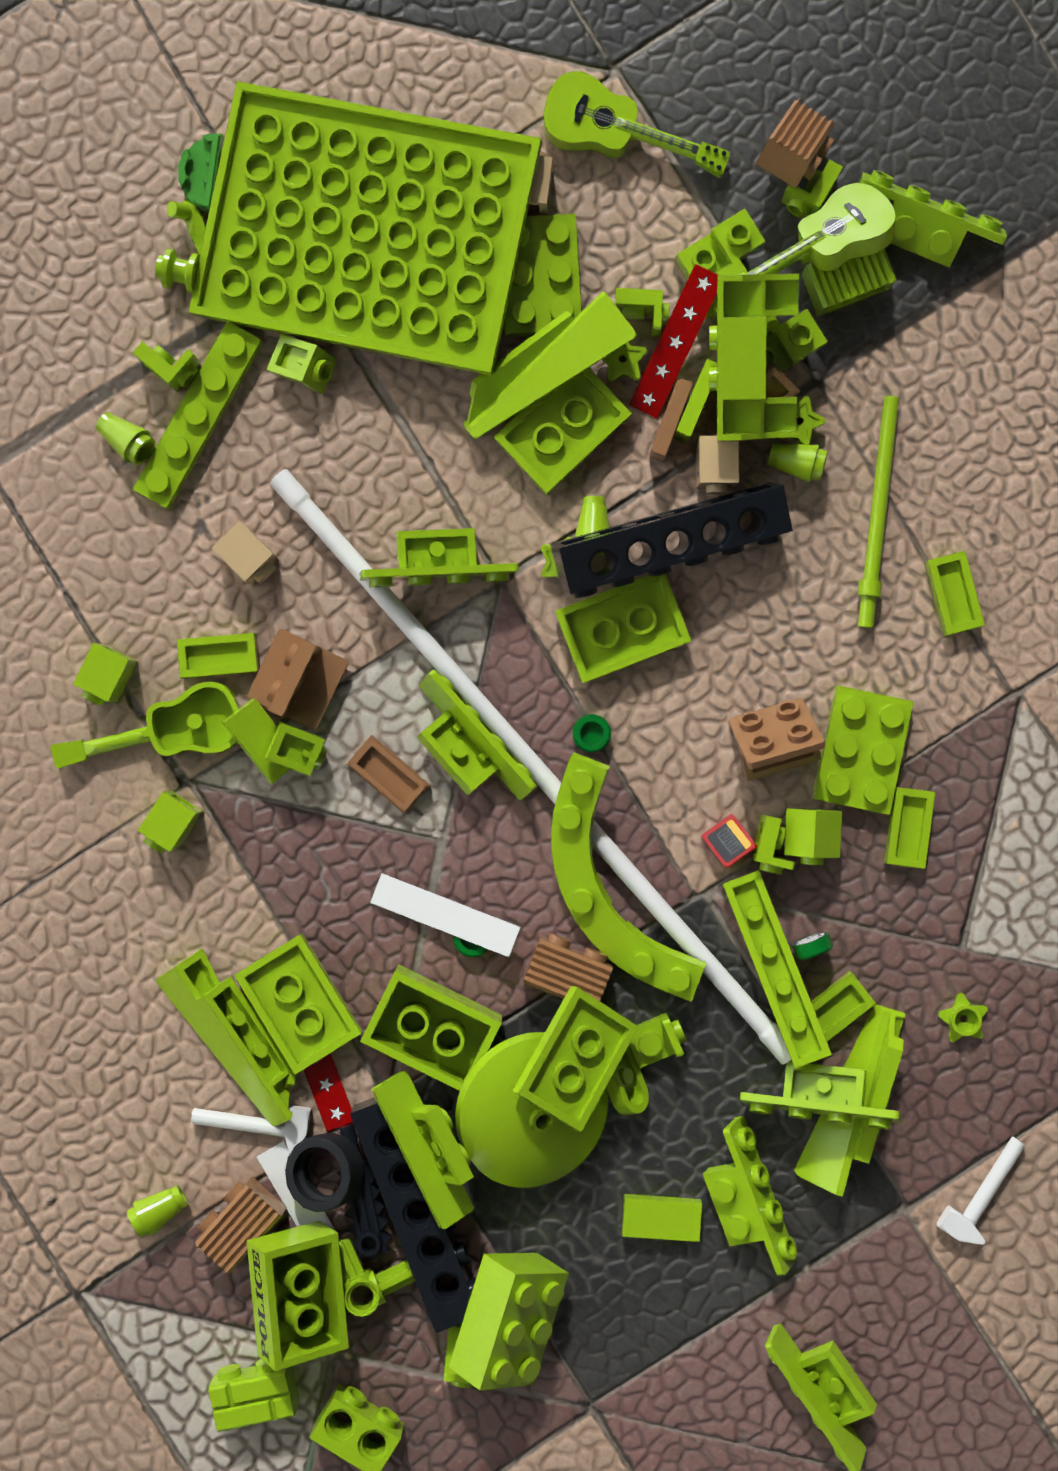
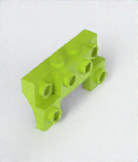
[675,208,828,373]
[709,273,799,441]

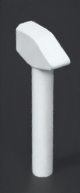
[191,1105,311,1154]
[936,1136,1026,1245]

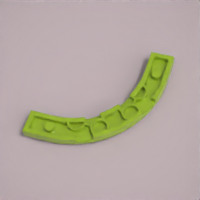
[551,752,706,1002]

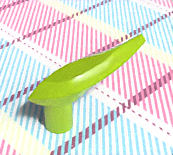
[167,199,206,254]

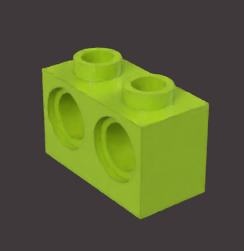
[309,1383,404,1471]

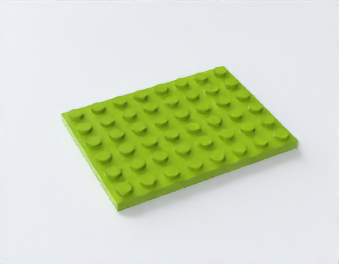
[188,81,542,375]

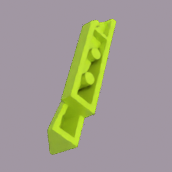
[463,291,637,439]
[156,948,296,1126]
[794,1004,905,1197]

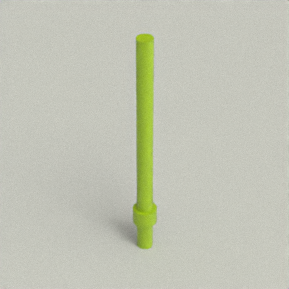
[857,396,899,628]

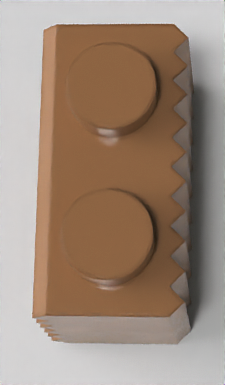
[755,100,835,189]
[523,933,613,1001]
[195,1177,286,1274]

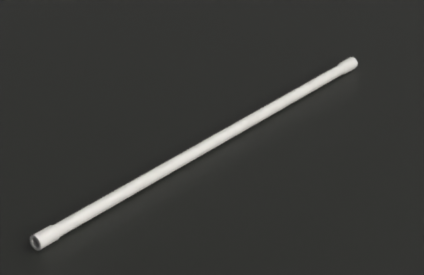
[270,469,791,1065]

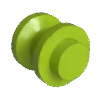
[155,248,200,293]

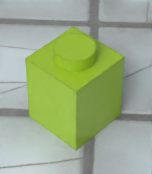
[73,642,138,706]
[137,790,203,853]
[784,808,842,865]

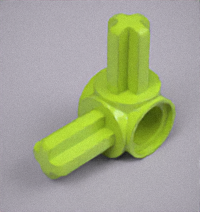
[339,1237,415,1317]

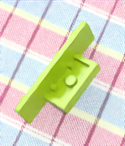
[859,170,1007,268]
[359,528,519,588]
[416,670,537,800]
[740,1061,903,1130]
[372,1071,474,1229]
[703,1116,797,1276]
[765,1323,877,1471]

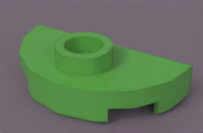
[178,133,224,213]

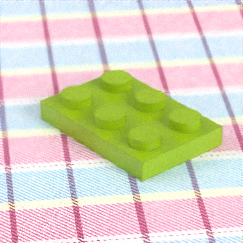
[504,213,582,338]
[493,368,632,496]
[555,574,691,684]
[811,685,914,815]
[234,933,363,1075]
[513,986,639,1132]

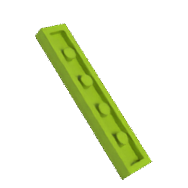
[133,322,264,510]
[723,870,832,1068]

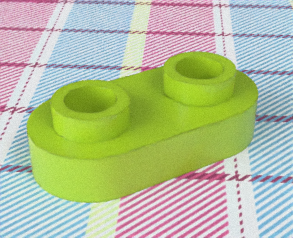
[606,1045,649,1116]

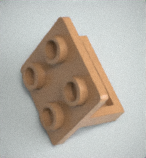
[247,629,349,730]
[729,698,825,781]

